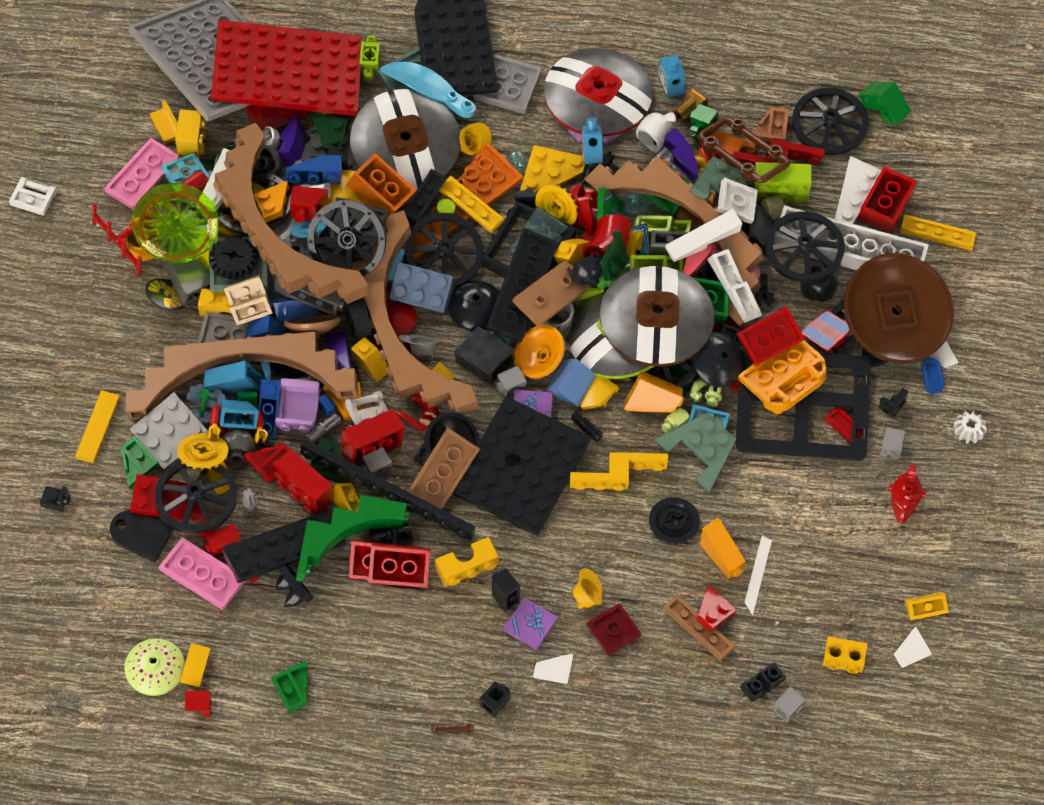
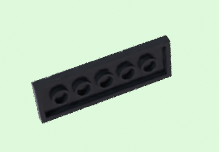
[486,228,558,343]
[222,510,346,583]

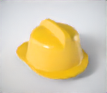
[459,122,492,155]
[572,568,603,609]

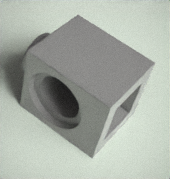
[496,366,526,397]
[880,427,905,460]
[361,447,392,477]
[773,687,806,723]

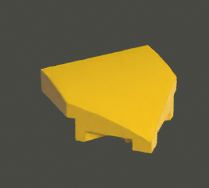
[580,376,620,411]

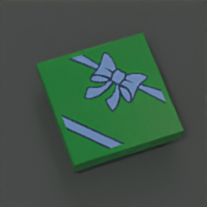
[596,187,625,220]

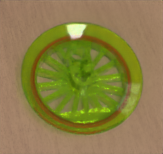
[132,183,219,263]

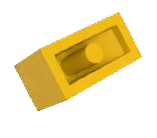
[554,238,590,267]
[351,337,388,383]

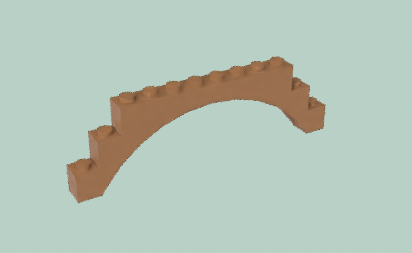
[213,123,368,304]
[585,156,764,329]
[353,210,478,415]
[126,331,358,420]

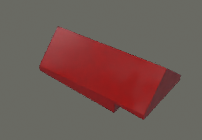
[349,540,431,588]

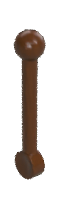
[431,724,473,733]

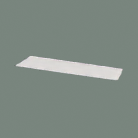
[745,536,772,616]

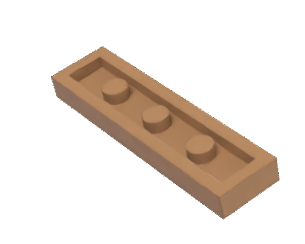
[663,594,735,662]

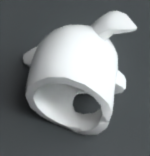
[636,112,676,153]

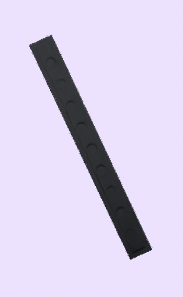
[300,439,476,541]

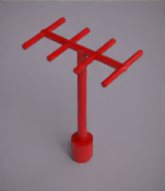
[91,171,209,277]

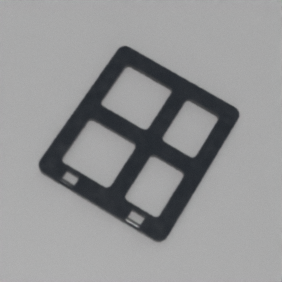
[735,348,870,461]

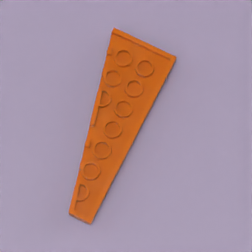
[401,142,524,261]

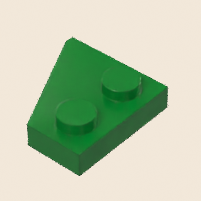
[120,436,160,488]
[271,661,307,713]

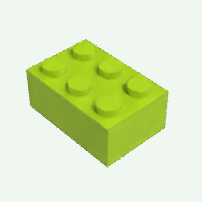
[753,162,811,204]

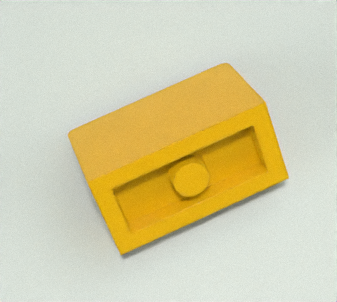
[150,100,178,145]

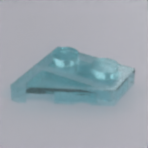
[623,193,652,218]

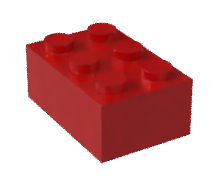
[858,166,917,234]
[340,409,405,465]
[274,449,334,515]

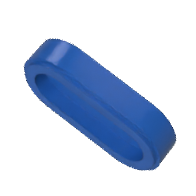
[921,358,944,394]

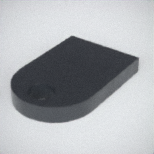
[110,510,174,563]

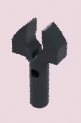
[754,274,774,307]

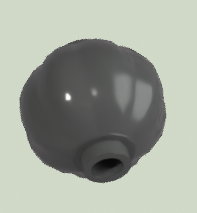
[222,428,256,464]

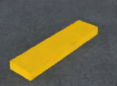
[439,176,505,233]
[900,214,977,251]
[75,390,120,464]

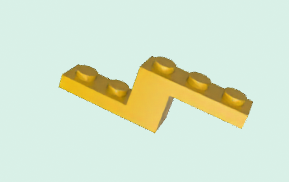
[570,452,668,491]

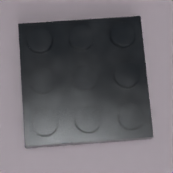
[316,197,390,261]

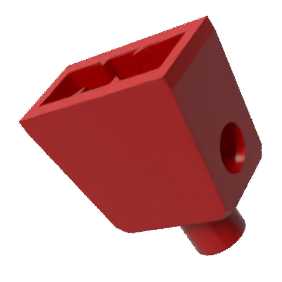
[290,186,329,223]

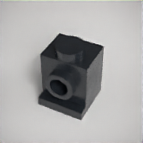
[479,681,511,718]

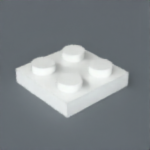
[717,178,758,224]

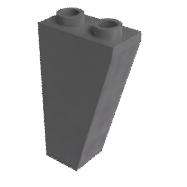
[274,277,346,317]

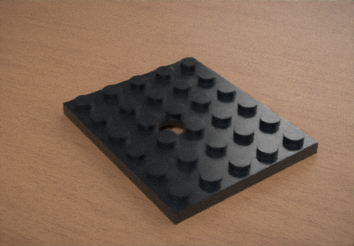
[452,396,591,536]

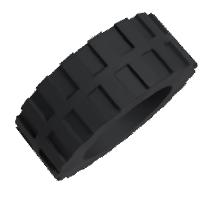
[345,298,372,343]

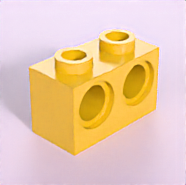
[822,636,867,673]

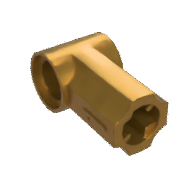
[672,88,709,123]

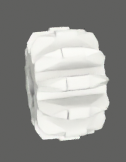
[954,411,987,444]

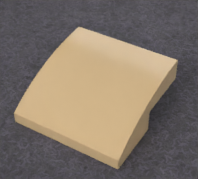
[224,275,273,325]

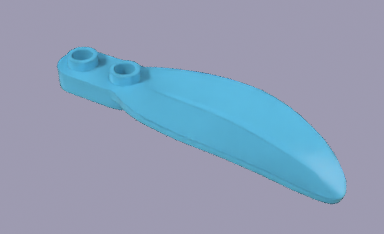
[380,62,476,118]

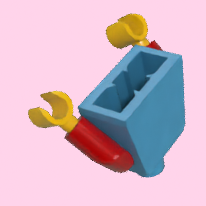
[207,399,268,443]

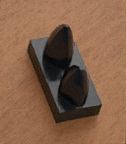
[276,565,314,607]

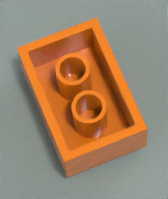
[346,153,417,215]

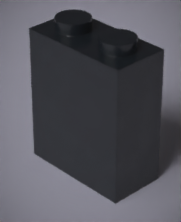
[454,326,515,385]

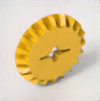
[535,183,579,226]
[177,433,228,470]

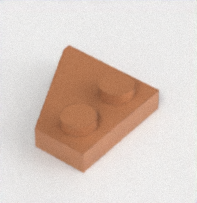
[752,107,789,142]

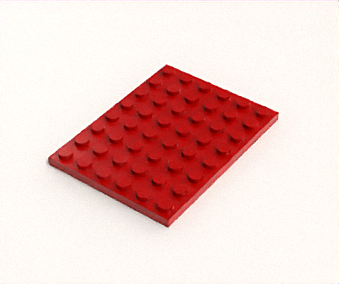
[211,20,362,116]

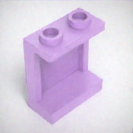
[275,378,321,433]

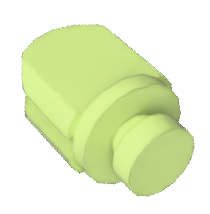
[705,386,722,407]
[661,408,689,433]

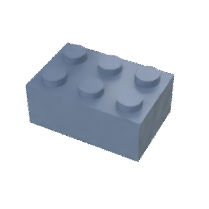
[389,262,456,315]

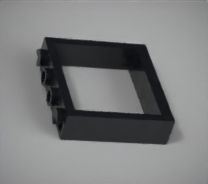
[482,201,576,277]

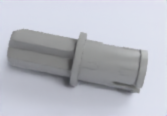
[306,413,342,444]
[242,488,258,515]

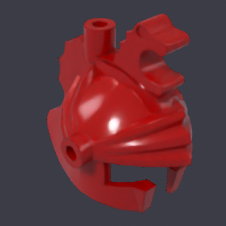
[567,184,598,234]
[888,464,926,524]

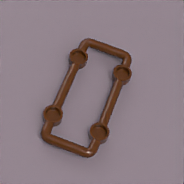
[697,116,790,183]

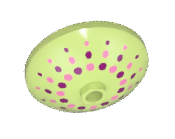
[124,638,185,696]

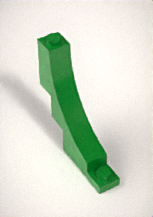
[296,495,409,582]

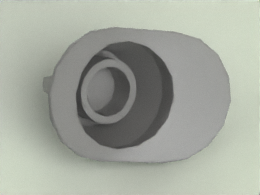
[398,334,441,360]

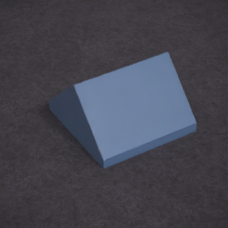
[545,358,596,407]

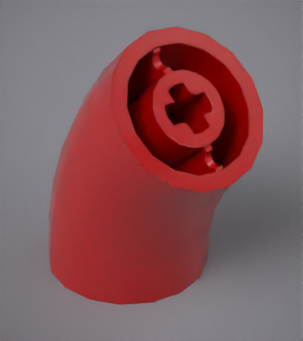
[582,214,632,258]

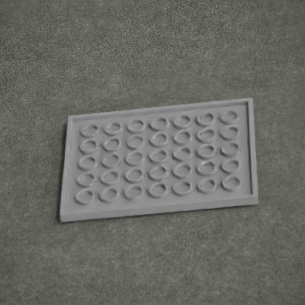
[128,0,250,122]

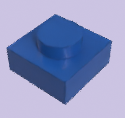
[318,394,336,419]

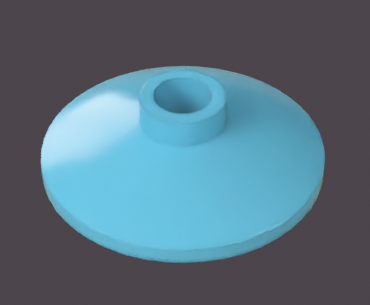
[290,220,327,238]

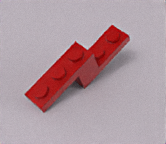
[728,139,825,168]
[191,504,258,583]

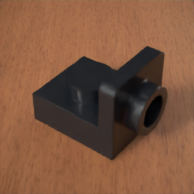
[879,388,909,417]
[40,486,71,512]

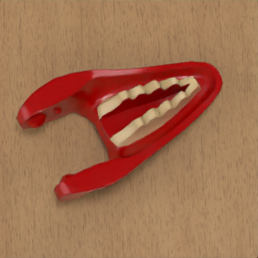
[397,393,441,432]

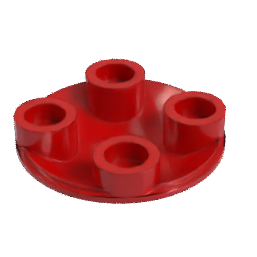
[386,302,417,336]

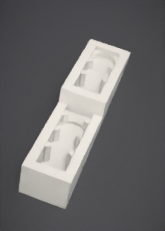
[665,209,742,262]
[707,249,762,323]

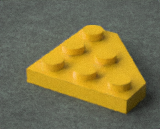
[520,145,586,192]

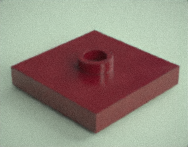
[586,603,642,656]

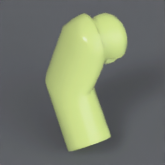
[690,378,707,402]

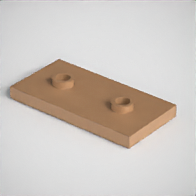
[513,260,591,328]
[407,428,480,509]

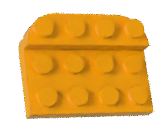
[738,340,827,414]

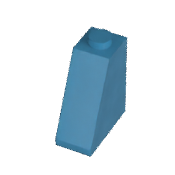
[203,361,264,395]

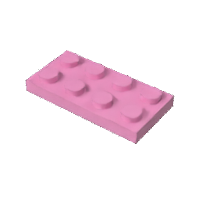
[104,138,180,210]
[159,537,246,610]

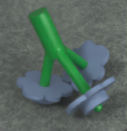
[187,384,226,424]

